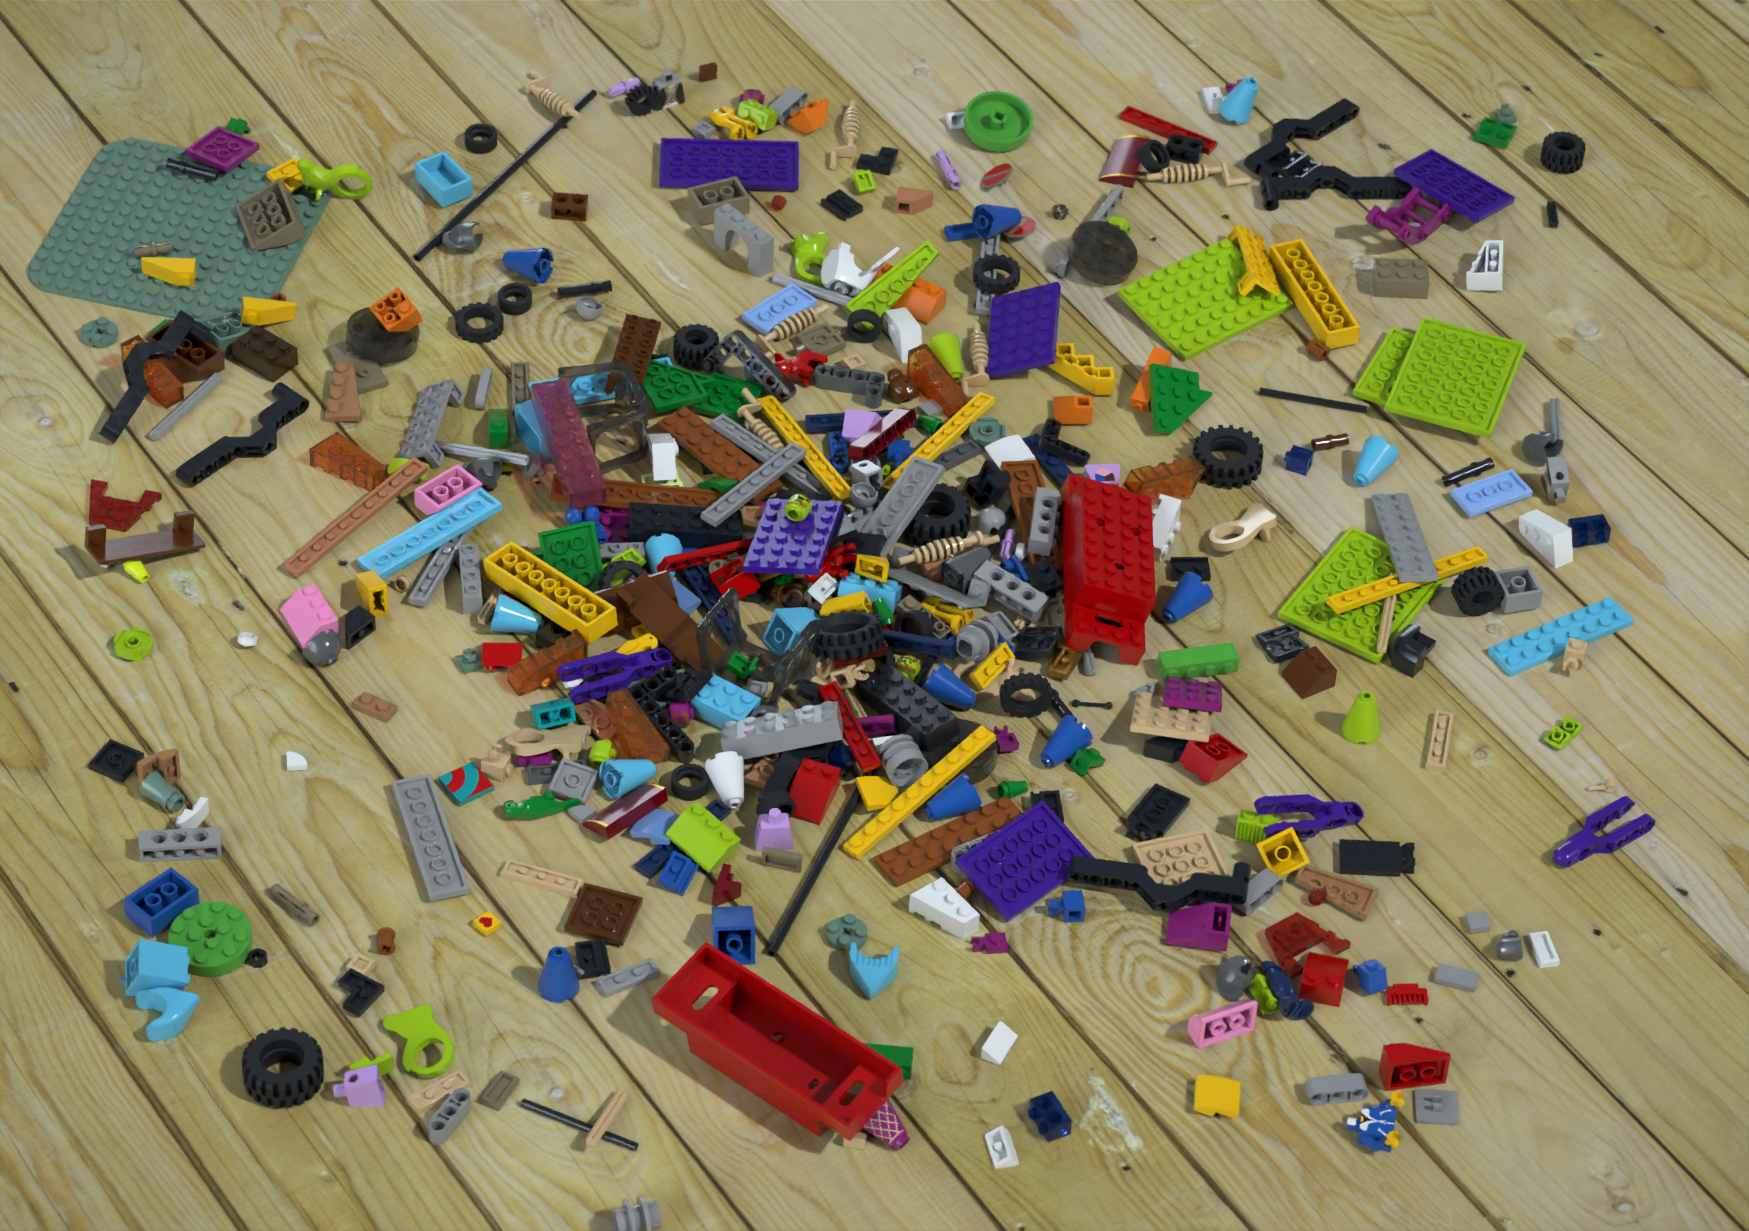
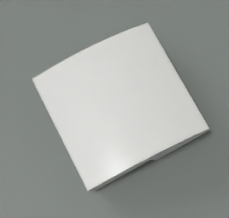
[984,434,1036,470]

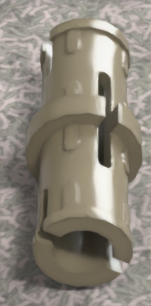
[135,242,172,258]

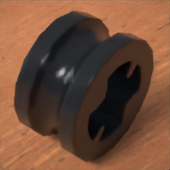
[248,948,268,968]

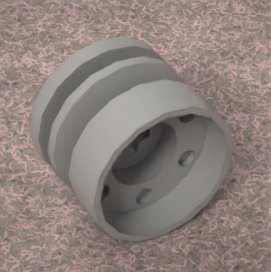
[877,734,928,787]

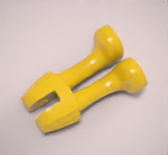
[710,107,758,140]
[920,596,975,636]

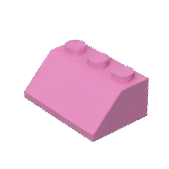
[414,464,482,516]
[280,584,339,648]
[1187,999,1258,1049]

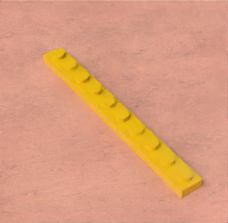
[883,392,995,494]
[756,395,852,505]
[1326,546,1489,614]
[843,725,996,860]

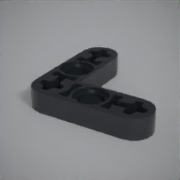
[1038,418,1090,466]

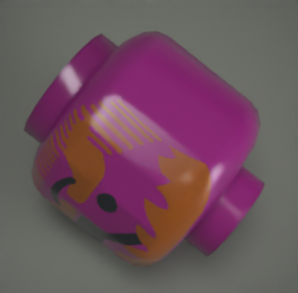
[739,89,764,105]
[665,701,695,727]

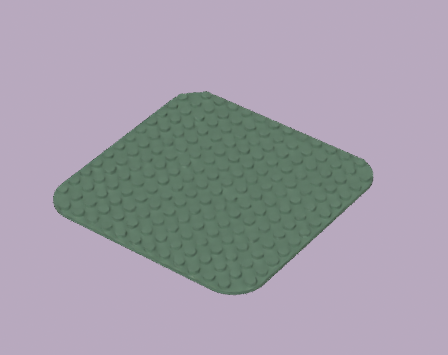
[28,137,330,321]

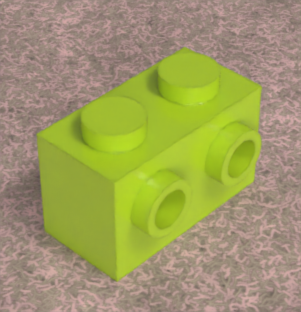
[737,99,779,131]

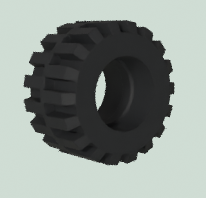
[1540,131,1586,174]
[673,324,719,370]
[1451,566,1504,617]

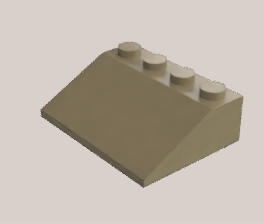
[235,178,307,251]

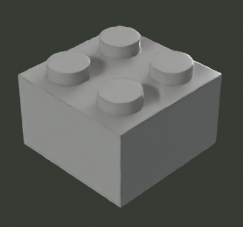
[1494,566,1543,614]

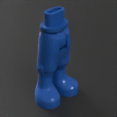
[565,505,608,544]

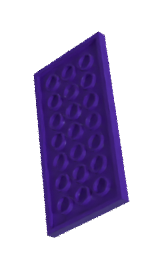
[659,138,799,191]

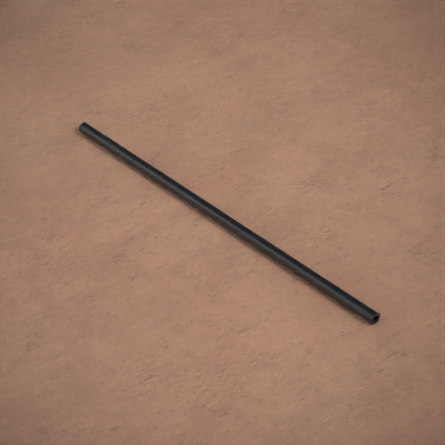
[413,89,597,262]

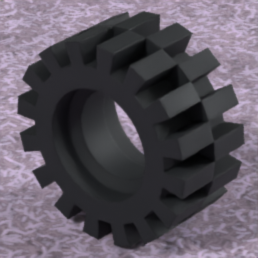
[625,84,658,117]

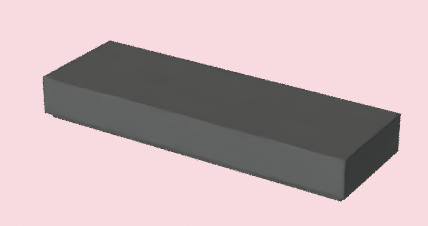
[932,439,982,471]
[526,759,586,786]

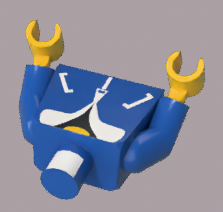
[1346,1090,1405,1153]

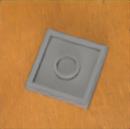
[548,758,599,805]

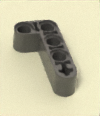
[814,365,885,409]

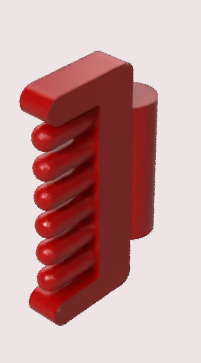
[1385,983,1429,1006]

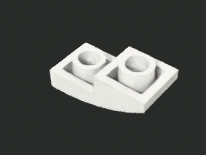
[176,797,209,829]

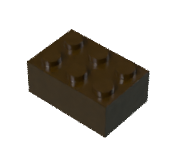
[232,325,298,383]

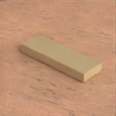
[406,1069,471,1115]

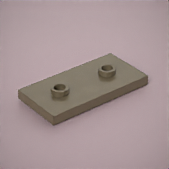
[327,337,389,394]

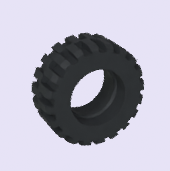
[902,483,971,547]
[242,1027,324,1109]

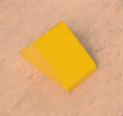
[855,554,889,583]

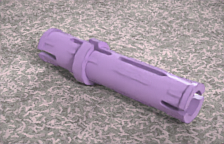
[935,150,962,190]

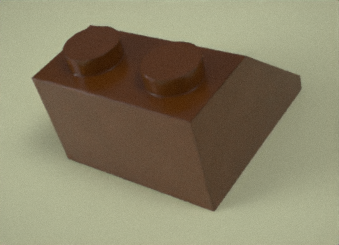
[1281,646,1337,699]

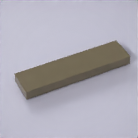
[511,362,530,416]

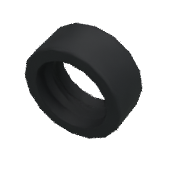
[464,123,497,154]
[1138,139,1170,173]
[498,283,532,315]
[847,309,881,344]
[895,609,933,637]
[671,763,709,801]
[756,790,796,818]

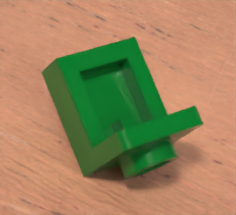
[225,117,251,136]
[725,651,759,680]
[1070,748,1105,776]

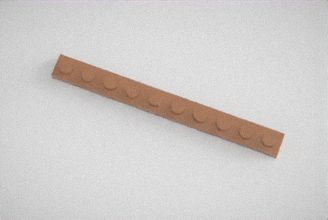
[284,457,428,578]

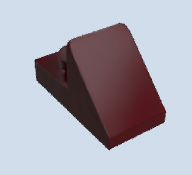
[712,863,742,907]

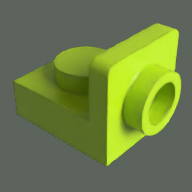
[850,170,876,194]

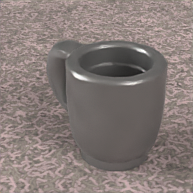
[1497,929,1523,960]

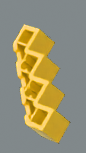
[1047,343,1115,395]

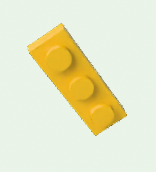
[969,642,1015,691]

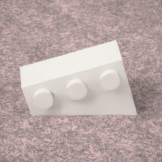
[883,307,923,363]
[1519,509,1573,569]

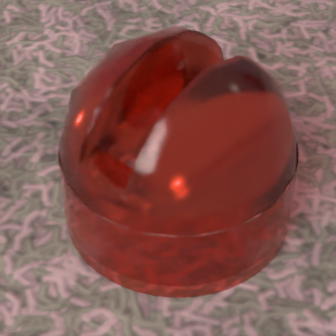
[771,195,787,211]
[1308,888,1326,906]

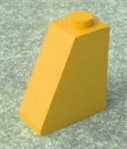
[355,570,389,617]
[819,591,875,616]

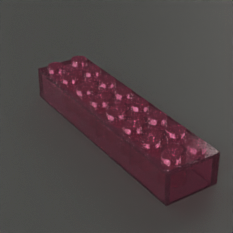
[530,378,607,509]

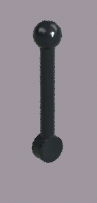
[1072,699,1113,709]

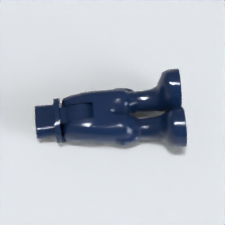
[1262,961,1315,1020]

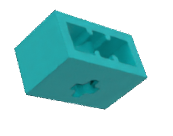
[530,697,576,730]

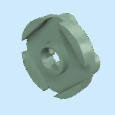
[82,317,118,348]
[969,417,1006,447]
[827,914,868,952]

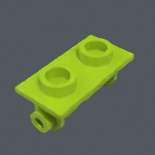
[1248,974,1280,1015]

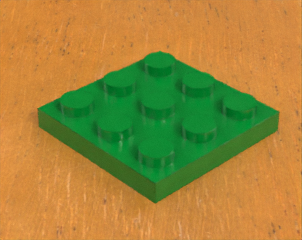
[693,372,764,425]

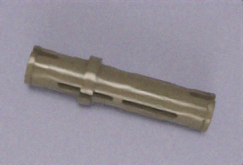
[269,883,320,926]

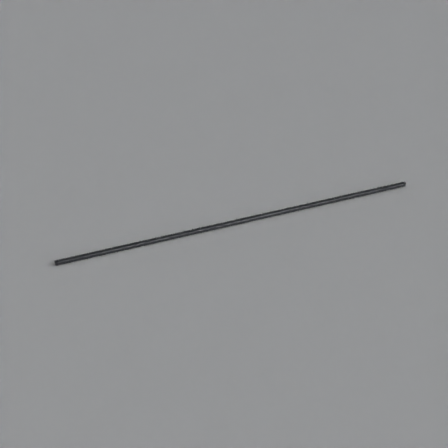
[766,503,1015,957]

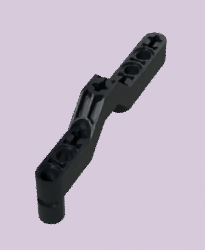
[1244,98,1360,179]
[1260,166,1413,211]
[98,310,211,444]
[176,382,309,487]
[757,679,835,802]
[1067,856,1252,913]

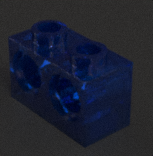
[1567,514,1611,548]
[1027,1091,1072,1142]

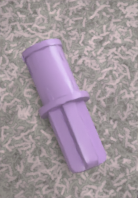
[608,77,641,97]
[999,529,1017,560]

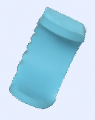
[849,942,900,999]
[135,987,200,1042]

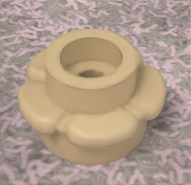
[394,574,412,592]

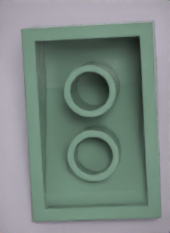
[196,310,255,356]

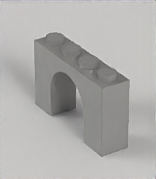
[714,203,774,278]

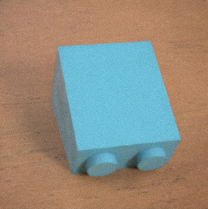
[762,607,820,663]
[125,939,190,996]

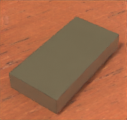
[761,846,803,873]
[480,1070,520,1111]

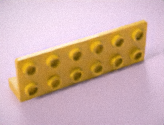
[1224,224,1280,296]

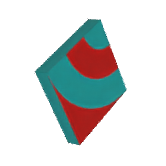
[439,761,494,806]

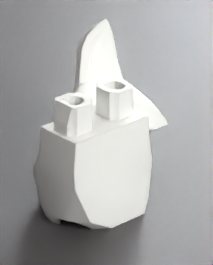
[821,242,900,297]

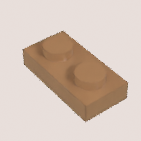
[353,691,398,723]

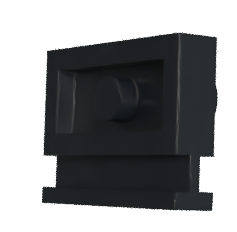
[821,189,863,222]
[1170,557,1211,582]
[1024,558,1063,595]
[742,574,777,606]
[1030,790,1064,823]
[575,939,611,978]

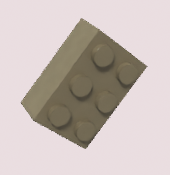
[687,176,750,225]
[1372,258,1430,299]

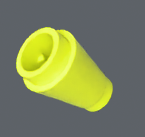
[123,559,150,583]

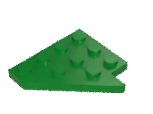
[640,360,715,414]
[1149,363,1213,436]
[531,520,604,593]

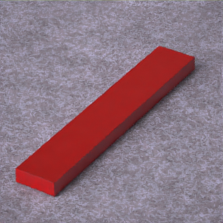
[1119,106,1217,155]
[657,538,753,572]
[818,681,882,773]

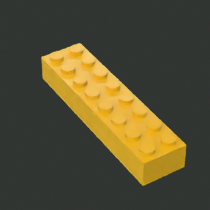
[1269,239,1360,349]
[483,541,618,644]

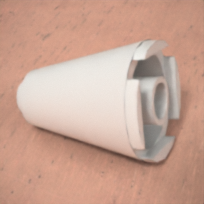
[704,751,744,809]

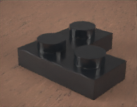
[856,146,899,176]
[338,968,385,1017]

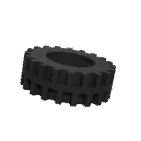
[1192,425,1264,490]
[808,610,884,661]

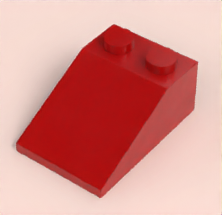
[1178,733,1248,783]
[789,758,841,825]
[1299,952,1349,1007]
[1378,1043,1451,1091]

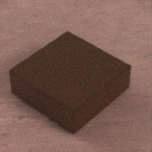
[699,62,717,83]

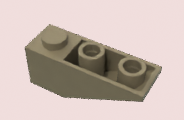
[894,595,952,639]

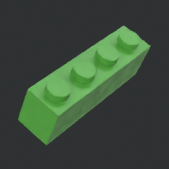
[1157,642,1239,682]

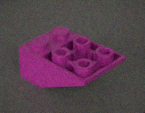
[1165,902,1232,951]

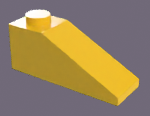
[141,257,197,286]
[240,296,297,326]

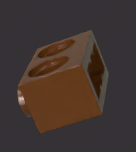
[551,192,588,222]

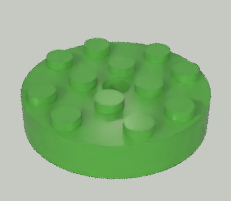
[963,91,1033,153]
[168,901,253,977]

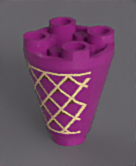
[862,1099,910,1150]

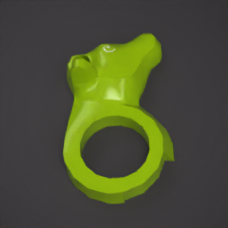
[297,159,373,201]
[789,231,829,287]
[383,1004,456,1078]

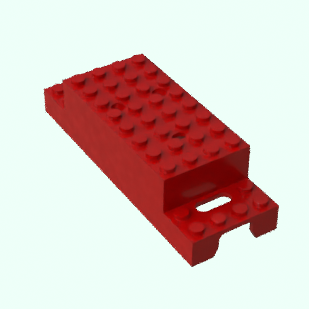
[1061,473,1156,666]
[652,942,904,1141]

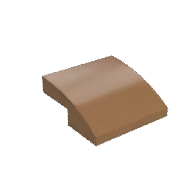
[137,749,181,788]

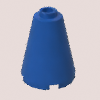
[972,204,1022,239]
[502,248,554,283]
[1162,572,1213,623]
[923,662,977,710]
[1040,714,1093,768]
[924,773,982,821]
[538,947,580,1003]

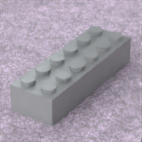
[721,701,843,760]

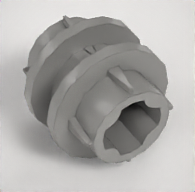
[955,619,998,662]
[612,1196,661,1231]

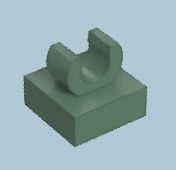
[1494,103,1517,124]
[457,648,483,674]

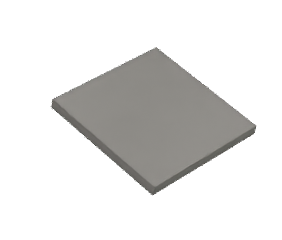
[1414,1089,1459,1126]

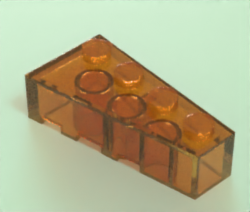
[120,334,185,409]
[907,343,968,419]
[309,432,388,491]
[1123,455,1205,498]
[508,628,588,697]
[606,689,670,764]

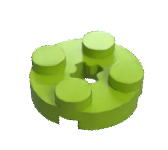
[114,627,153,662]

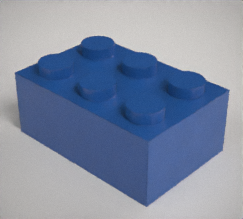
[124,867,200,938]

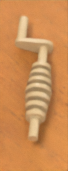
[525,70,582,120]
[829,100,861,170]
[1146,162,1250,187]
[756,304,829,359]
[960,323,989,401]
[736,388,785,452]
[897,530,1000,565]

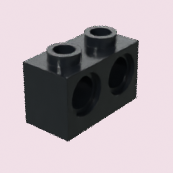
[1166,133,1205,166]

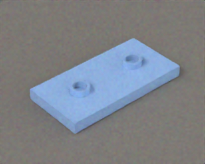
[741,283,818,335]
[1450,469,1533,518]

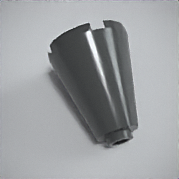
[939,547,991,593]

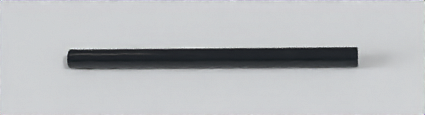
[1259,387,1368,413]
[521,1098,639,1151]

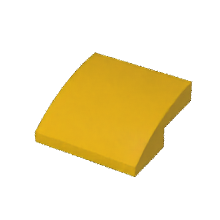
[266,157,304,192]
[856,776,900,811]
[1193,1075,1241,1119]

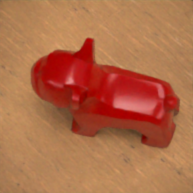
[774,350,828,388]
[804,543,859,583]

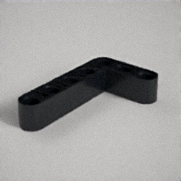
[701,330,796,402]
[628,666,694,764]

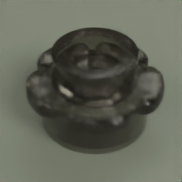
[1052,204,1069,220]

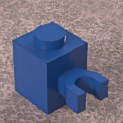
[887,440,914,469]
[1048,890,1086,923]
[1353,959,1388,995]

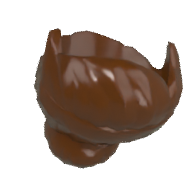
[887,368,919,404]
[771,583,808,608]

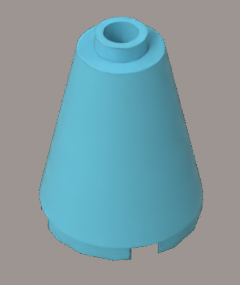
[1219,77,1259,124]
[1353,435,1399,486]
[645,533,683,581]
[490,594,545,634]
[599,759,656,799]

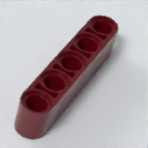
[848,408,917,461]

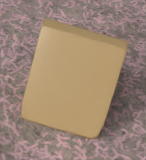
[843,1130,868,1150]

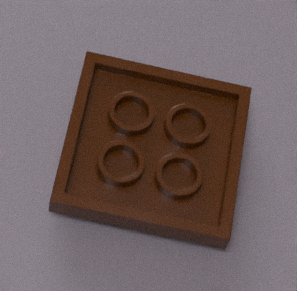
[564,883,643,946]

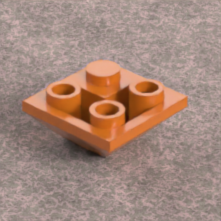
[786,98,829,135]
[369,287,423,332]
[1053,396,1093,424]

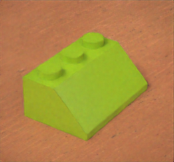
[665,802,741,873]

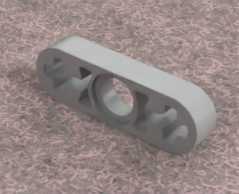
[475,368,493,409]

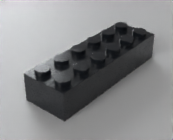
[626,502,743,549]
[857,663,960,752]

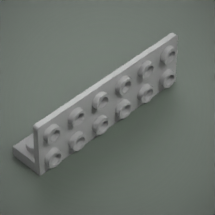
[399,378,465,469]
[887,547,992,610]

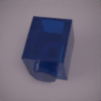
[1284,445,1314,476]
[828,743,856,778]

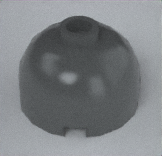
[302,629,341,666]

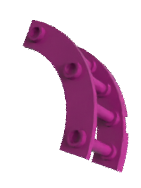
[1365,186,1451,245]

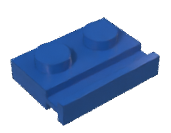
[657,851,699,897]

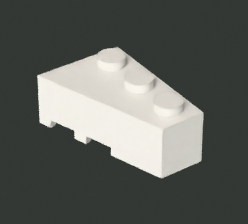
[1466,240,1504,291]
[648,433,678,481]
[1152,494,1181,563]
[909,877,980,940]

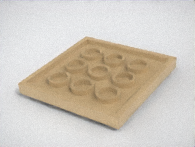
[1130,692,1213,742]
[1132,829,1231,886]

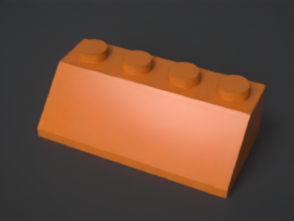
[872,263,947,325]

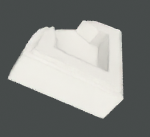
[286,752,307,771]

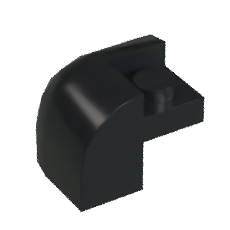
[962,460,1011,507]
[1388,624,1436,678]

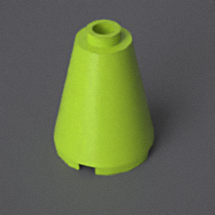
[924,332,963,384]
[1342,691,1381,745]

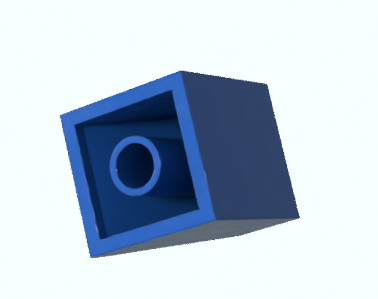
[712,906,755,964]

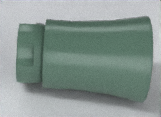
[140,771,186,813]

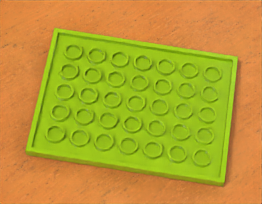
[1117,238,1294,362]
[1384,317,1527,439]
[1278,526,1449,664]

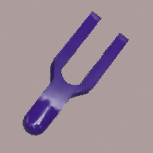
[557,648,673,703]
[1254,794,1364,838]
[1552,796,1655,867]

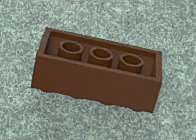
[146,320,225,377]
[594,570,679,635]

